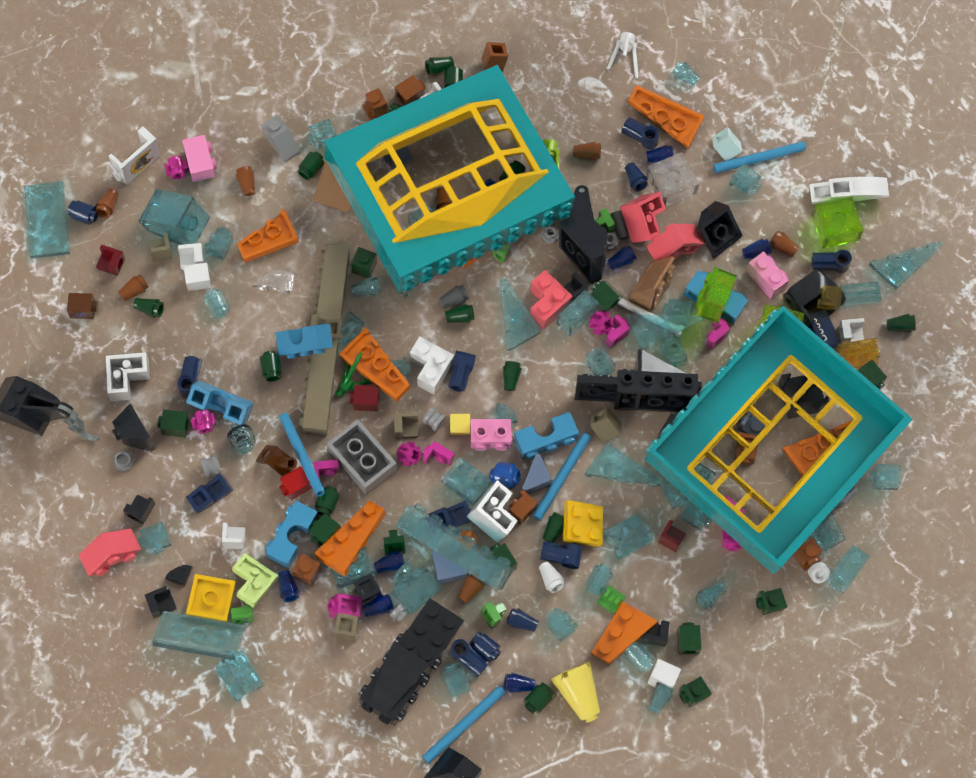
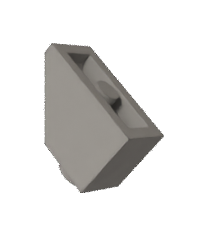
[261,115,301,162]

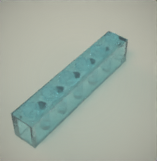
[396,504,514,590]

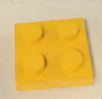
[563,500,603,547]
[186,574,236,623]

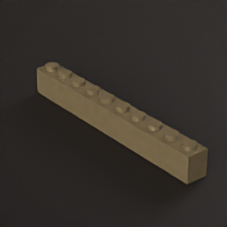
[299,244,350,436]

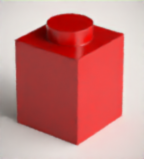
[279,466,312,501]

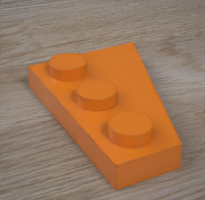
[237,209,299,263]
[591,602,658,665]

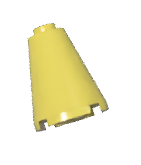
[551,662,600,723]

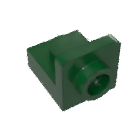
[755,588,787,615]
[679,676,712,707]

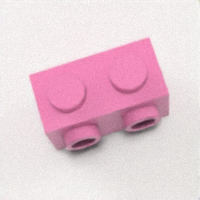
[182,135,217,182]
[746,252,789,300]
[470,419,511,451]

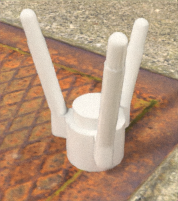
[607,32,638,79]

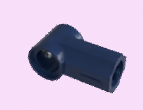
[621,117,659,149]
[812,250,852,273]
[448,350,476,392]
[177,356,202,399]
[540,541,583,569]
[450,639,489,677]

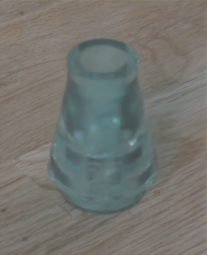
[671,61,700,86]
[351,276,381,297]
[696,581,726,609]
[648,682,674,715]

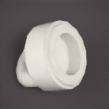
[807,562,830,583]

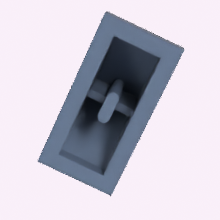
[521,453,552,494]
[432,550,469,585]

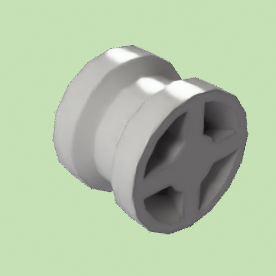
[422,407,447,432]
[200,454,221,478]

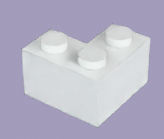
[410,336,454,395]
[106,352,150,402]
[466,480,517,543]

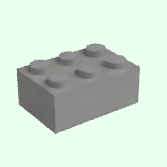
[326,419,397,495]

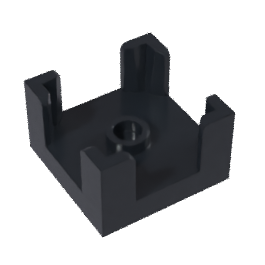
[778,373,829,419]

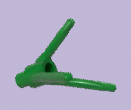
[335,352,371,397]

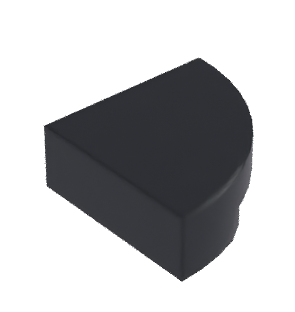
[165,565,193,587]

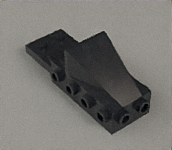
[574,350,702,412]
[358,598,464,726]

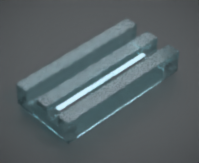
[839,281,881,306]

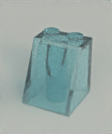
[139,189,210,245]

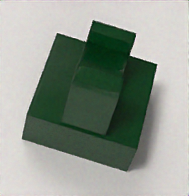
[383,529,405,556]

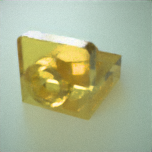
[817,285,842,310]

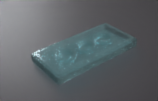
[24,181,70,259]
[152,611,244,661]

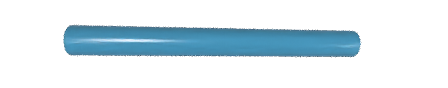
[713,141,806,173]
[279,413,325,497]
[532,433,591,521]
[422,685,506,764]

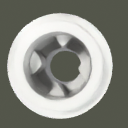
[539,561,565,593]

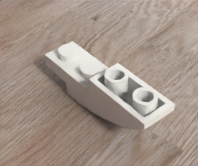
[810,177,889,204]

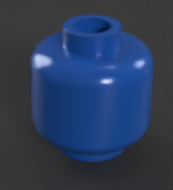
[490,462,521,490]

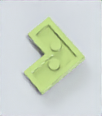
[232,553,278,608]

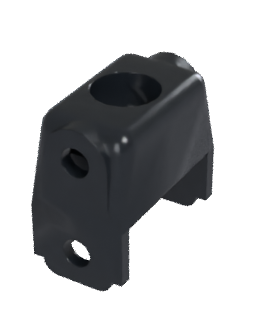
[783,269,846,329]

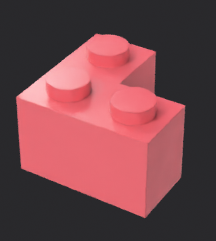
[620,191,666,243]
[646,223,705,261]
[530,270,573,330]
[78,528,141,576]

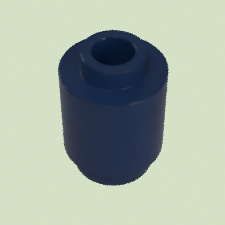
[67,200,98,225]
[469,632,501,662]

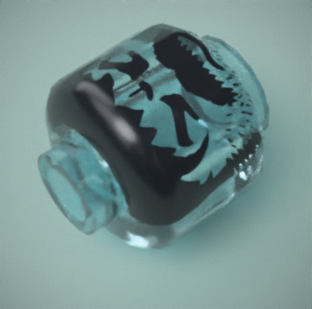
[227,424,256,454]

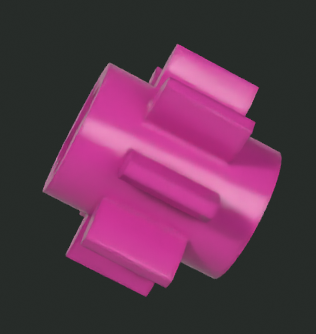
[164,156,189,180]
[589,310,614,335]
[191,410,216,434]
[397,441,421,467]

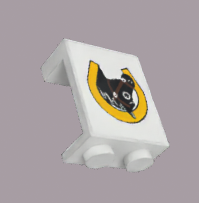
[109,127,161,185]

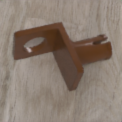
[256,445,297,477]

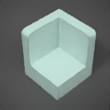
[712,127,742,161]

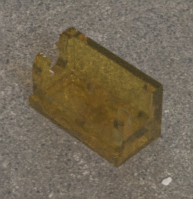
[835,338,880,368]

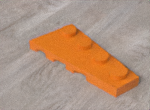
[628,85,704,149]
[339,327,411,402]
[781,420,853,476]
[314,500,386,577]

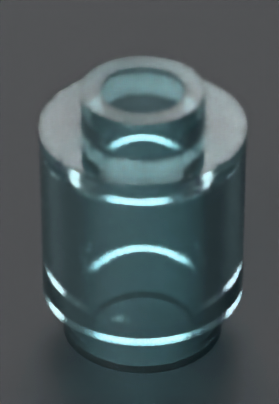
[203,288,230,319]
[586,564,613,596]
[624,641,655,672]

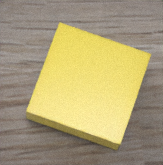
[450,414,470,435]

